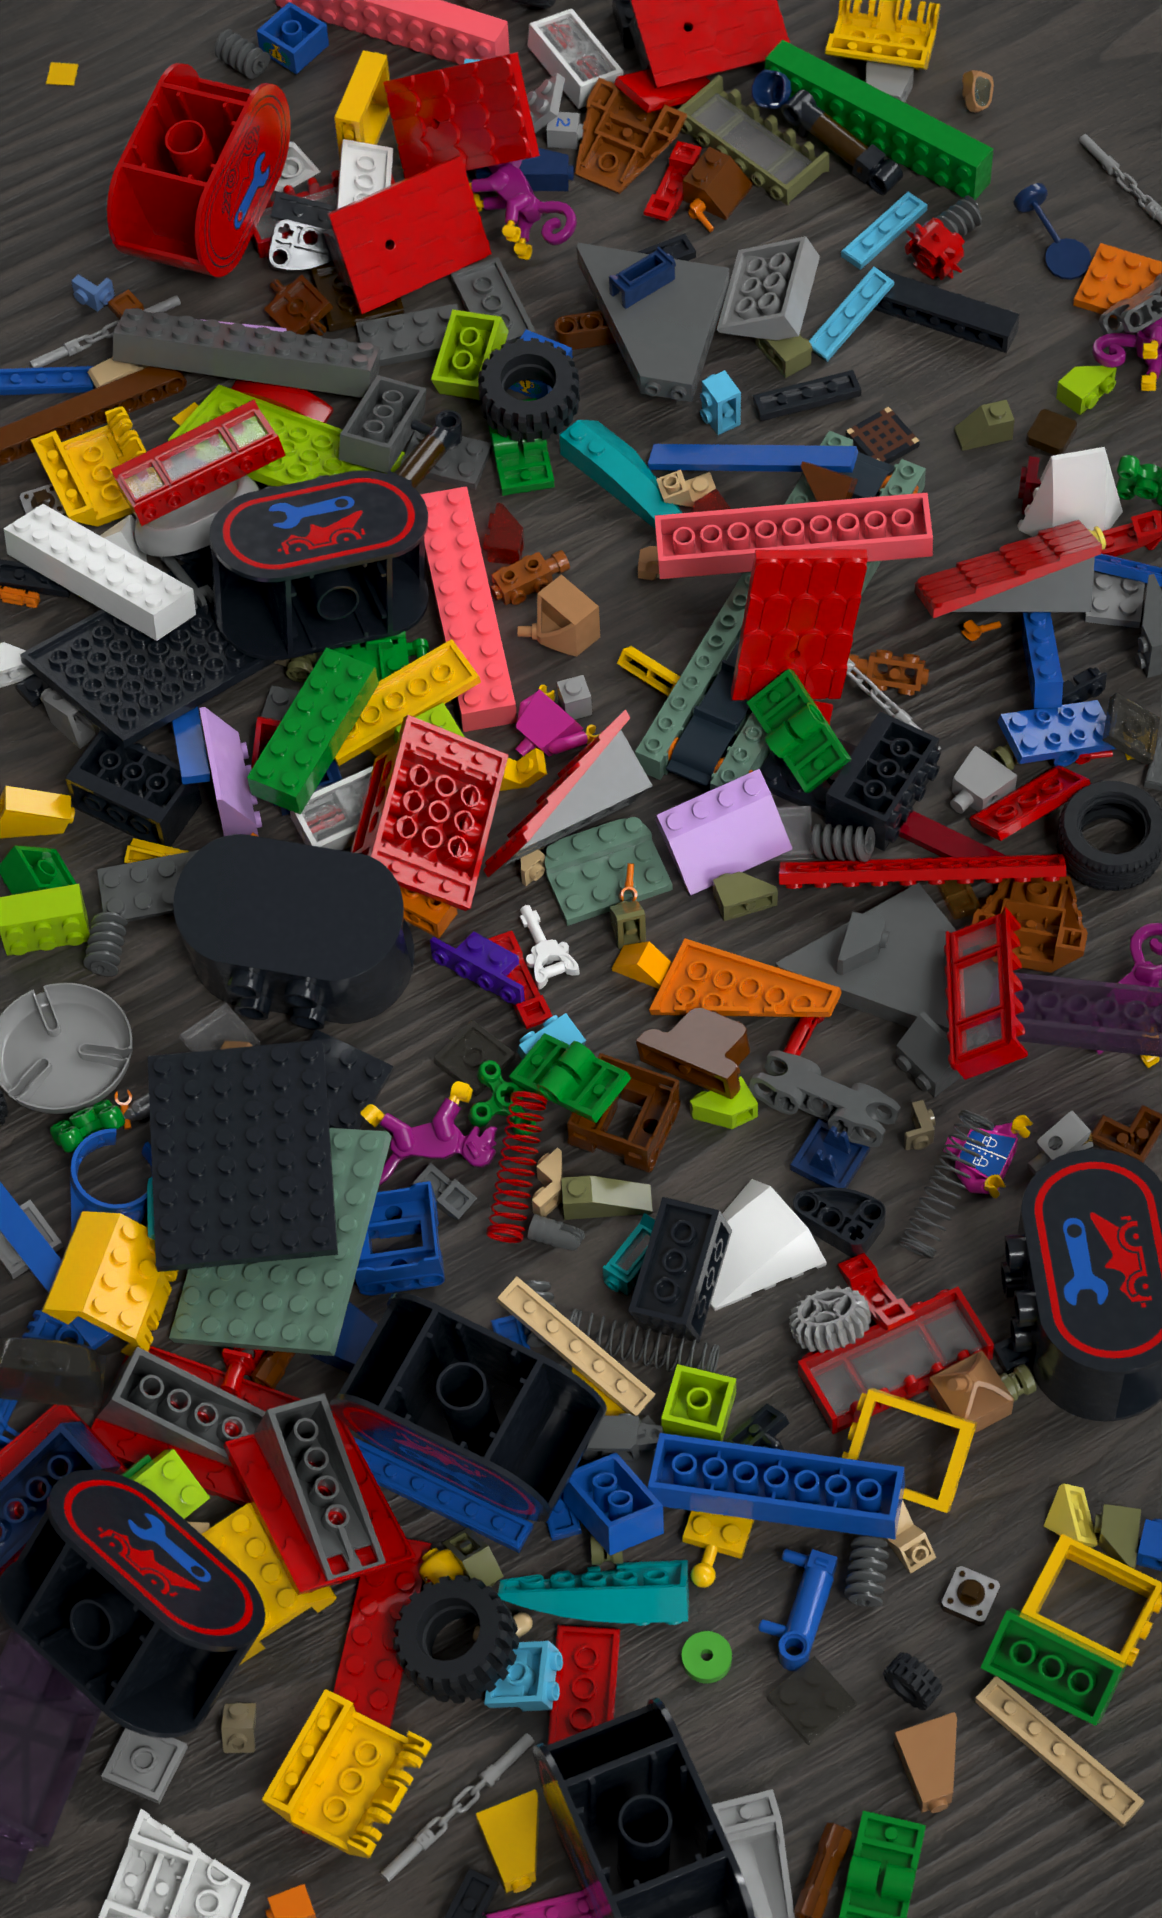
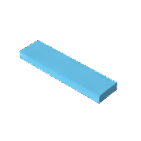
[841,192,927,270]
[809,267,894,362]

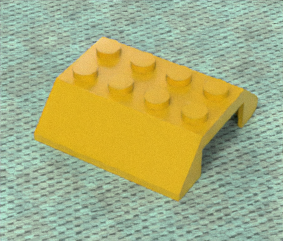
[825,0,940,70]
[31,407,163,527]
[42,1211,179,1356]
[201,1503,337,1665]
[262,1689,432,1858]

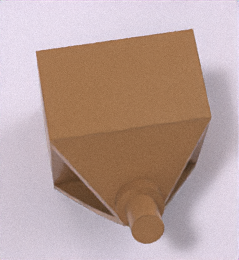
[518,575,600,656]
[928,1350,1014,1437]

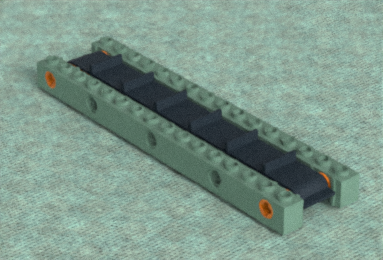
[635,431,926,791]

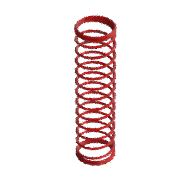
[486,1091,548,1243]

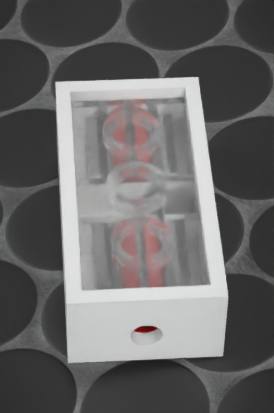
[527,9,624,109]
[290,766,373,851]

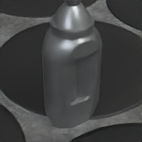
[124,1093,150,1121]

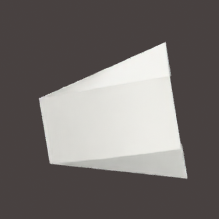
[1017,447,1123,537]
[710,1179,827,1311]
[98,1809,250,1918]

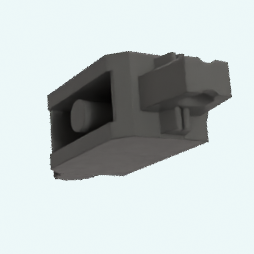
[582,1413,664,1463]

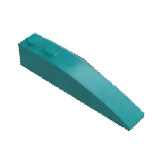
[559,420,683,529]
[498,1560,689,1626]

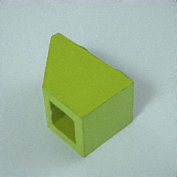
[1056,366,1117,415]
[690,1076,758,1129]

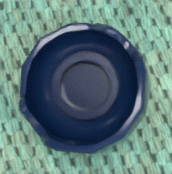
[751,70,791,109]

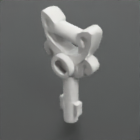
[520,905,580,989]

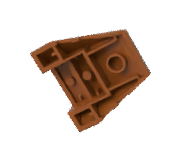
[575,77,688,194]
[971,876,1088,973]

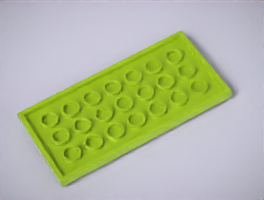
[168,385,405,486]

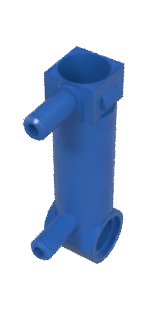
[758,1549,837,1671]

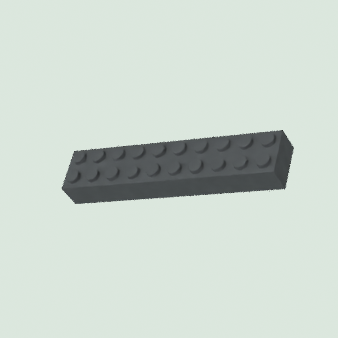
[113,308,381,398]

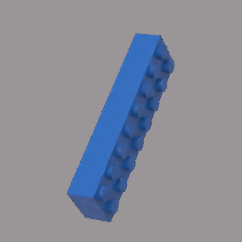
[648,1433,905,1540]

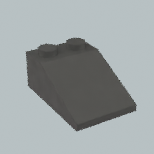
[1135,574,1162,678]

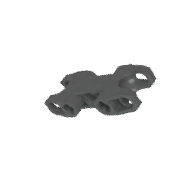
[1099,273,1162,335]
[749,1051,901,1147]

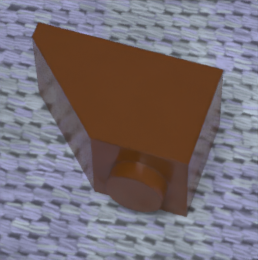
[801,461,858,502]

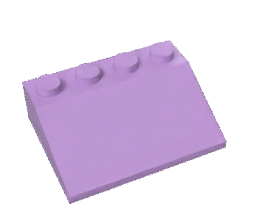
[199,707,262,836]
[655,769,792,896]

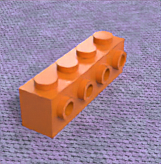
[399,886,457,938]

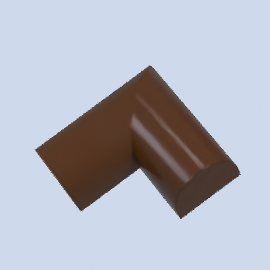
[1092,1105,1162,1163]

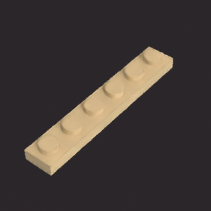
[496,1276,655,1416]
[975,1676,1144,1828]

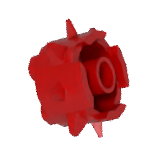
[905,218,965,280]

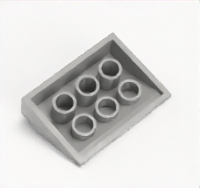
[717,236,820,340]

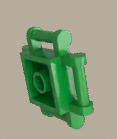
[332,631,429,682]

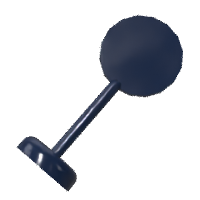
[1013,183,1091,280]

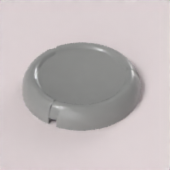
[134,475,259,557]
[0,983,133,1114]

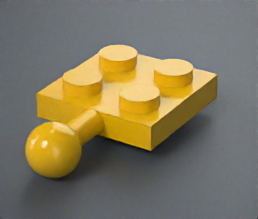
[682,1511,754,1588]

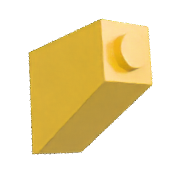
[0,786,75,838]
[476,1789,539,1893]

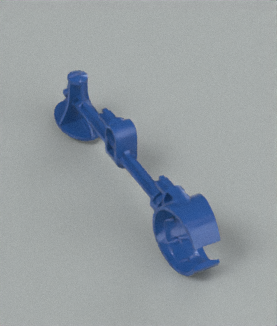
[0,1129,152,1448]

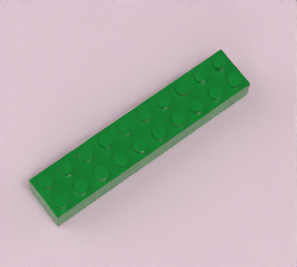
[765,40,994,200]

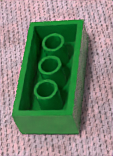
[980,1608,1127,1726]

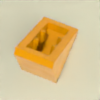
[612,941,672,989]

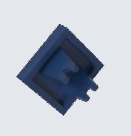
[790,1119,870,1189]

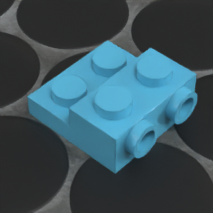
[484,1641,563,1711]

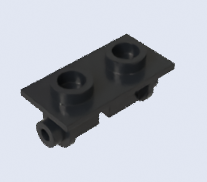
[1062,667,1107,705]

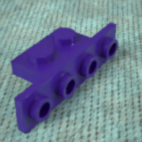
[430,931,525,1005]

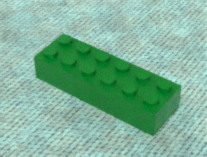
[247,647,379,815]

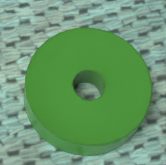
[682,1631,732,1683]

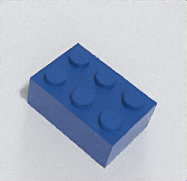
[563,1453,664,1556]

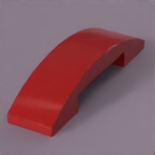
[644,141,702,221]
[231,379,333,423]
[1101,510,1162,557]
[489,930,552,1029]
[838,1253,915,1330]

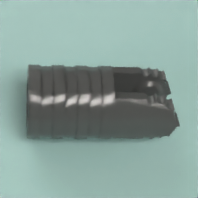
[527,1214,586,1251]

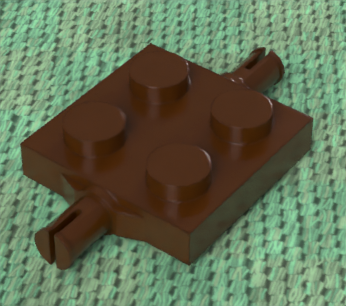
[264,275,334,336]

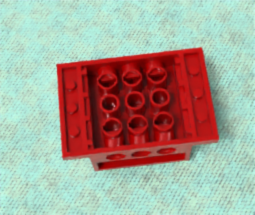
[351,715,508,911]

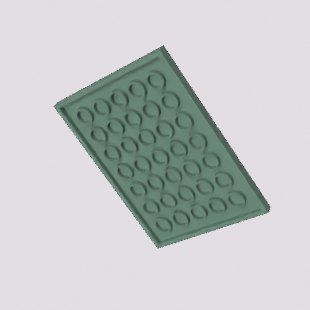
[169,1128,392,1356]

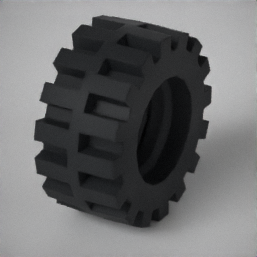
[883,1652,943,1710]

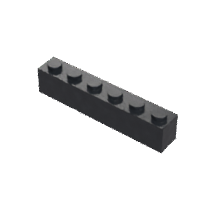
[873,268,1020,353]

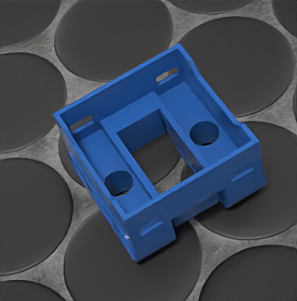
[355,1181,445,1296]

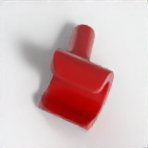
[1075,750,1113,765]

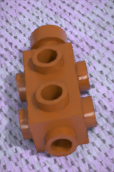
[490,550,570,606]
[846,649,929,695]

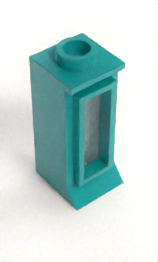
[603,1213,655,1296]

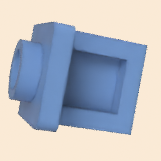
[72,274,115,312]

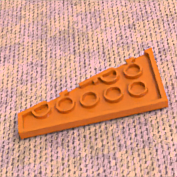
[649,938,842,1017]

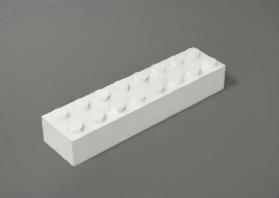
[4,504,196,641]

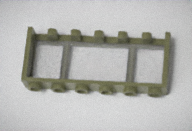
[678,75,829,206]

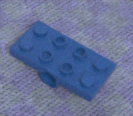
[997,700,1120,767]

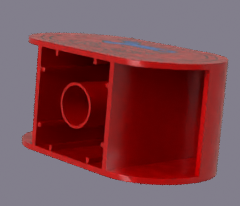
[107,63,290,277]

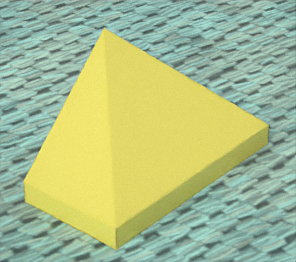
[1044,1484,1098,1547]

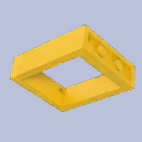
[335,50,390,157]
[841,1388,977,1513]
[1021,1534,1162,1667]

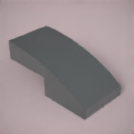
[410,1163,477,1221]

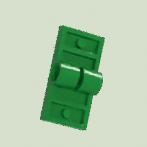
[488,398,555,496]
[746,669,852,793]
[509,1033,631,1123]
[839,1811,926,1918]

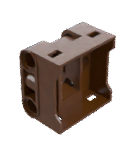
[567,1053,681,1173]

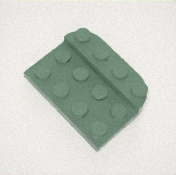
[545,817,673,926]

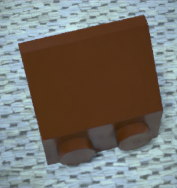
[683,147,752,220]

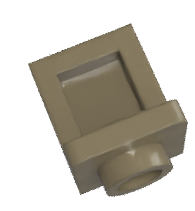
[904,1100,936,1150]
[221,1703,257,1753]

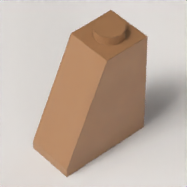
[894,1712,957,1813]

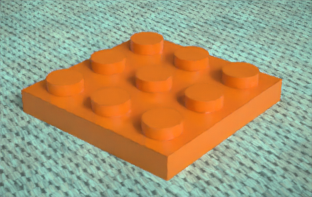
[1073,243,1162,319]

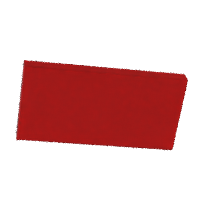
[614,69,711,113]
[969,765,1091,841]
[548,1625,620,1745]

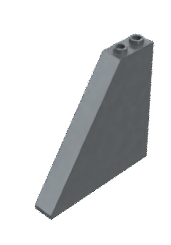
[577,243,729,402]
[776,882,1016,1048]

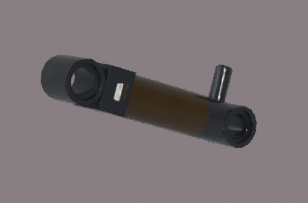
[781,89,903,195]
[387,410,462,489]

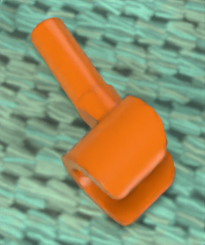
[688,198,714,232]
[962,620,1001,641]
[619,863,638,902]
[114,1090,132,1130]

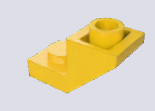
[500,748,547,791]

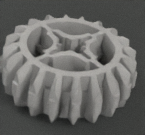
[789,1286,871,1353]

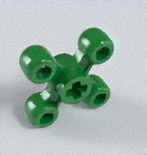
[1116,455,1162,506]
[468,1060,536,1136]
[50,1099,125,1153]

